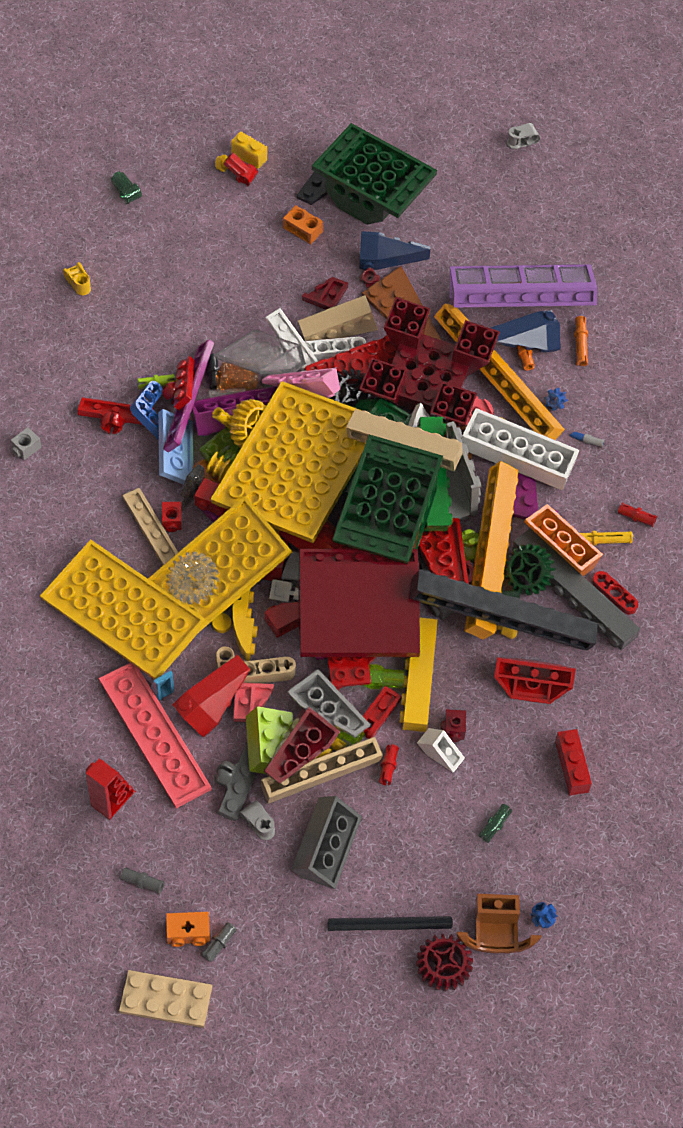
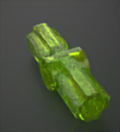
[365,664,405,689]

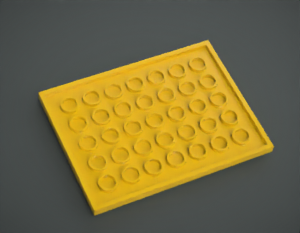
[211,381,366,543]

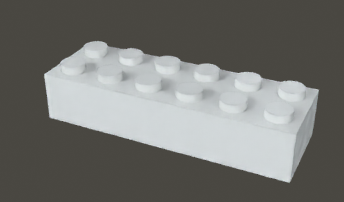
[461,408,579,490]

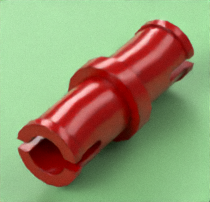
[618,502,657,527]
[378,744,399,786]

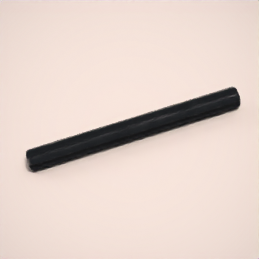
[328,916,453,931]

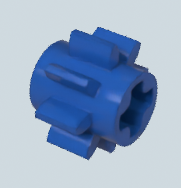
[544,388,568,411]
[530,902,557,928]

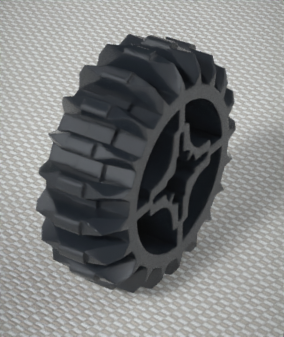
[329,368,372,408]

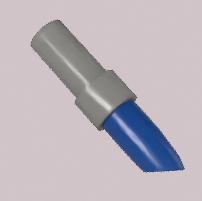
[569,432,605,447]

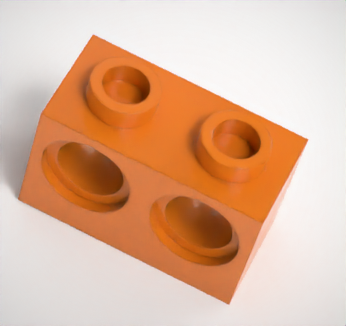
[283,205,323,245]

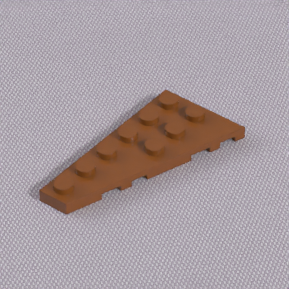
[362,266,441,361]

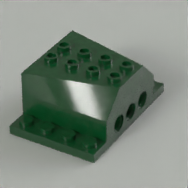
[311,123,437,225]
[333,434,443,564]

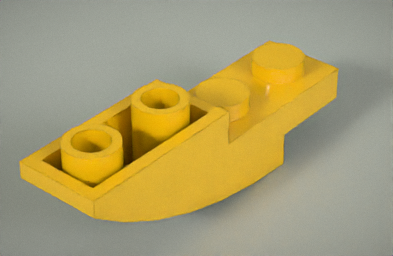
[232,588,258,661]

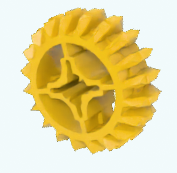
[228,399,266,448]

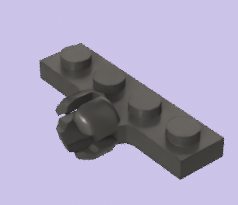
[214,742,256,821]

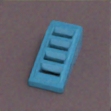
[151,671,174,700]

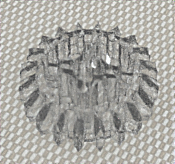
[166,552,219,605]

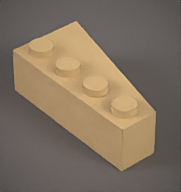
[298,295,378,341]

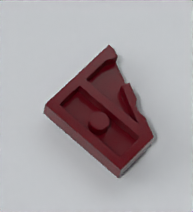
[302,277,348,310]

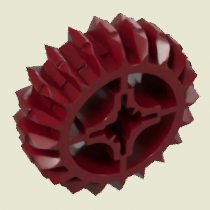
[416,934,473,991]

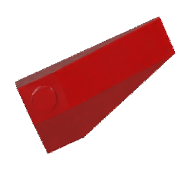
[172,655,251,737]

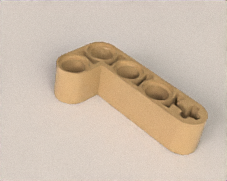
[216,646,296,684]

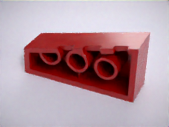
[85,758,136,820]

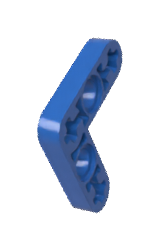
[130,381,162,440]

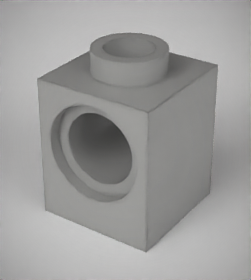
[11,427,41,460]

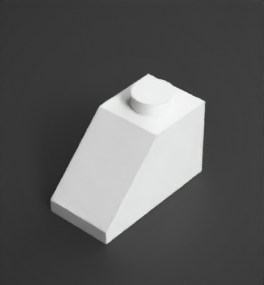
[417,728,465,773]

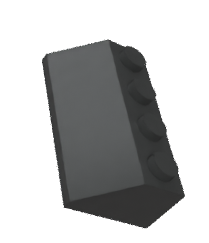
[291,796,362,889]

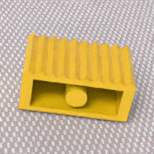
[231,132,267,169]

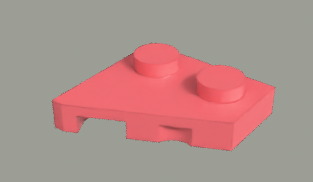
[234,683,274,722]

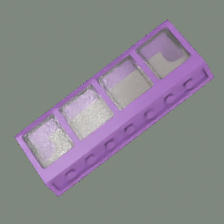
[449,264,597,307]

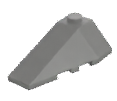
[287,669,370,738]

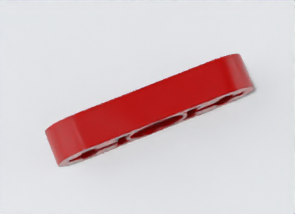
[592,571,639,615]

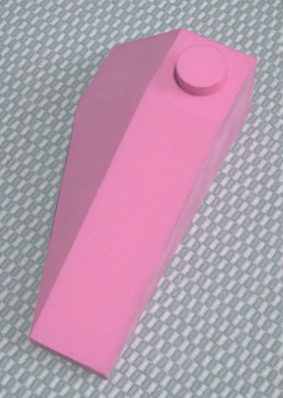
[262,368,340,398]

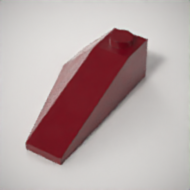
[263,707,341,784]

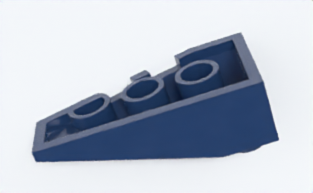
[359,231,431,270]
[491,310,561,353]

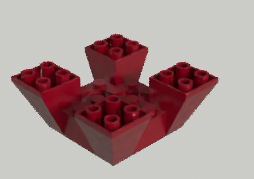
[359,297,500,426]

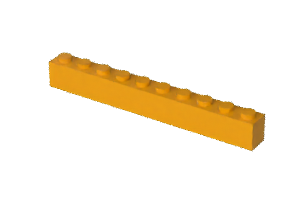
[434,303,565,440]
[464,461,518,640]

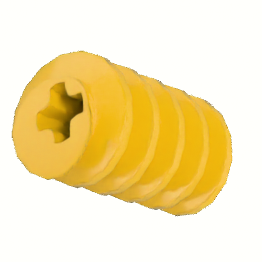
[206,452,231,482]

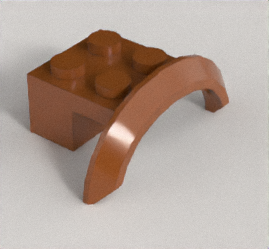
[457,894,541,953]

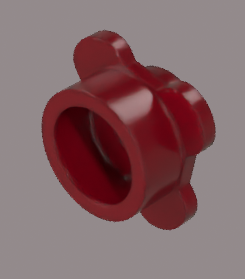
[359,268,380,288]

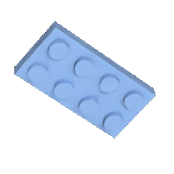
[158,409,194,486]

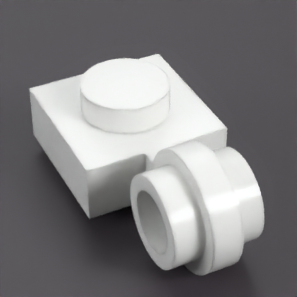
[269,579,298,602]

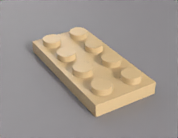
[119,970,213,1028]

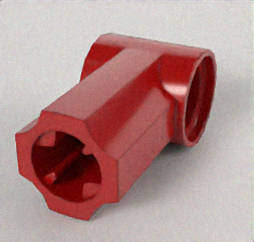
[223,152,258,187]

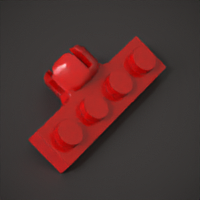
[162,356,195,411]
[77,397,154,435]

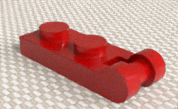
[362,686,402,739]

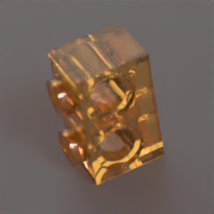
[216,362,259,393]

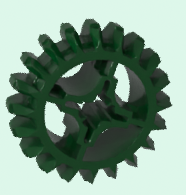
[504,543,556,596]

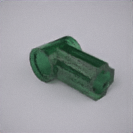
[111,171,142,205]

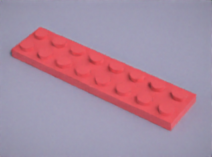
[99,663,211,809]

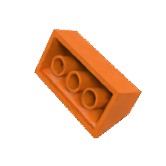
[524,504,603,576]

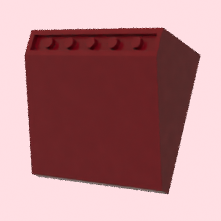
[298,549,420,657]

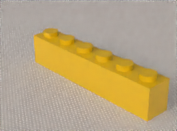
[399,618,438,732]

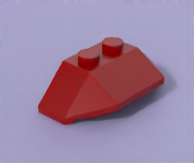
[494,657,576,704]

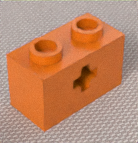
[166,912,210,947]

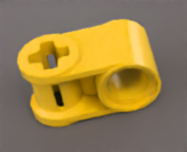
[62,262,91,295]

